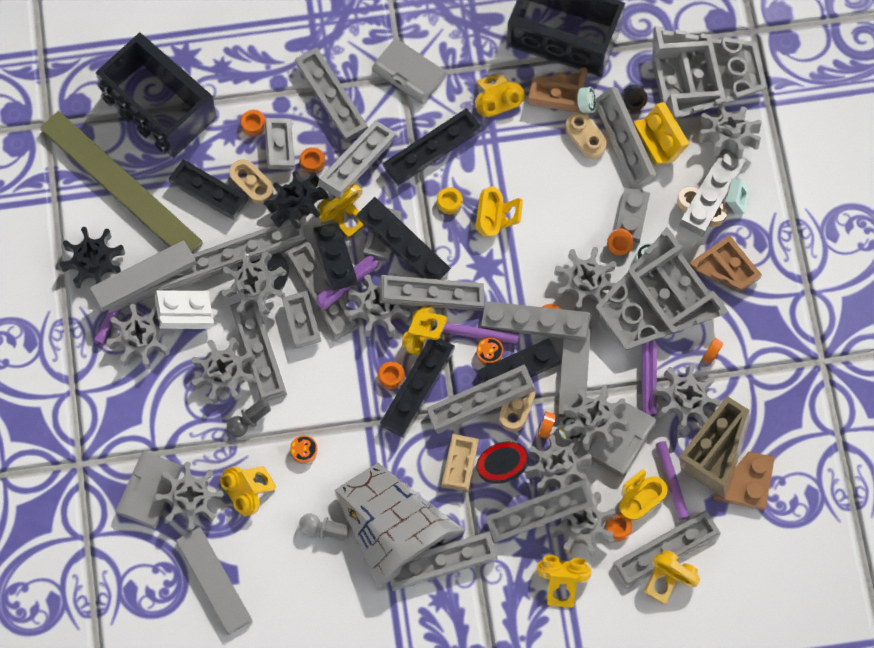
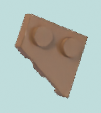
[528,68,587,113]
[689,235,762,293]
[713,451,775,511]

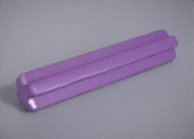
[315,255,379,309]
[642,341,657,417]

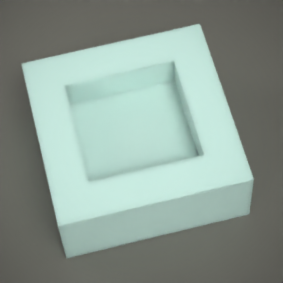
[726,179,750,214]

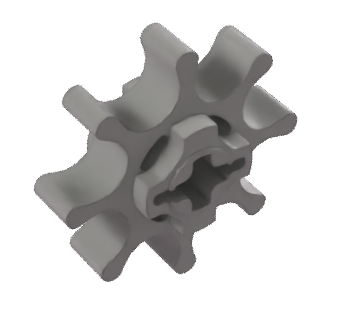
[699,104,762,159]
[554,247,616,311]
[222,251,287,314]
[348,275,411,337]
[107,304,173,369]
[192,337,256,403]
[652,364,721,431]
[563,386,629,451]
[525,435,592,496]
[154,462,223,532]
[549,492,616,557]

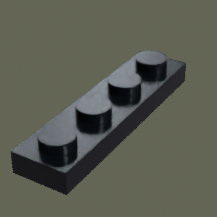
[383,108,482,186]
[356,196,451,280]
[380,338,455,438]

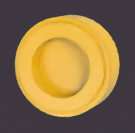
[437,187,463,215]

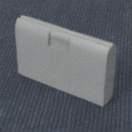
[372,38,446,104]
[586,403,657,477]
[115,451,183,529]

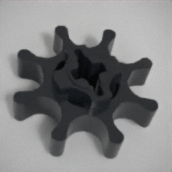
[264,171,329,229]
[59,227,125,289]

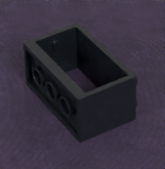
[507,0,625,78]
[95,32,217,158]

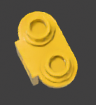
[475,73,525,117]
[317,185,366,238]
[475,186,523,237]
[402,306,447,355]
[220,466,277,516]
[619,469,667,521]
[644,550,700,604]
[536,555,592,608]

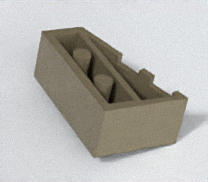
[679,396,750,498]

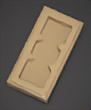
[442,434,479,492]

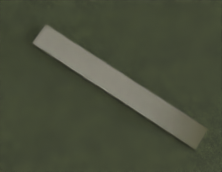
[40,110,203,254]

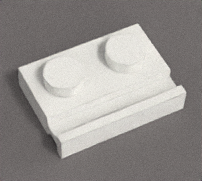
[155,291,214,329]

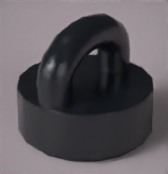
[621,84,648,112]

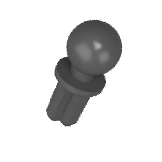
[227,399,271,437]

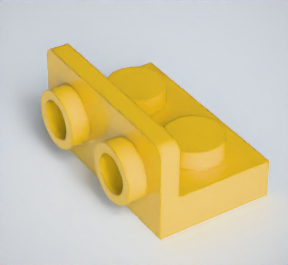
[633,102,689,166]

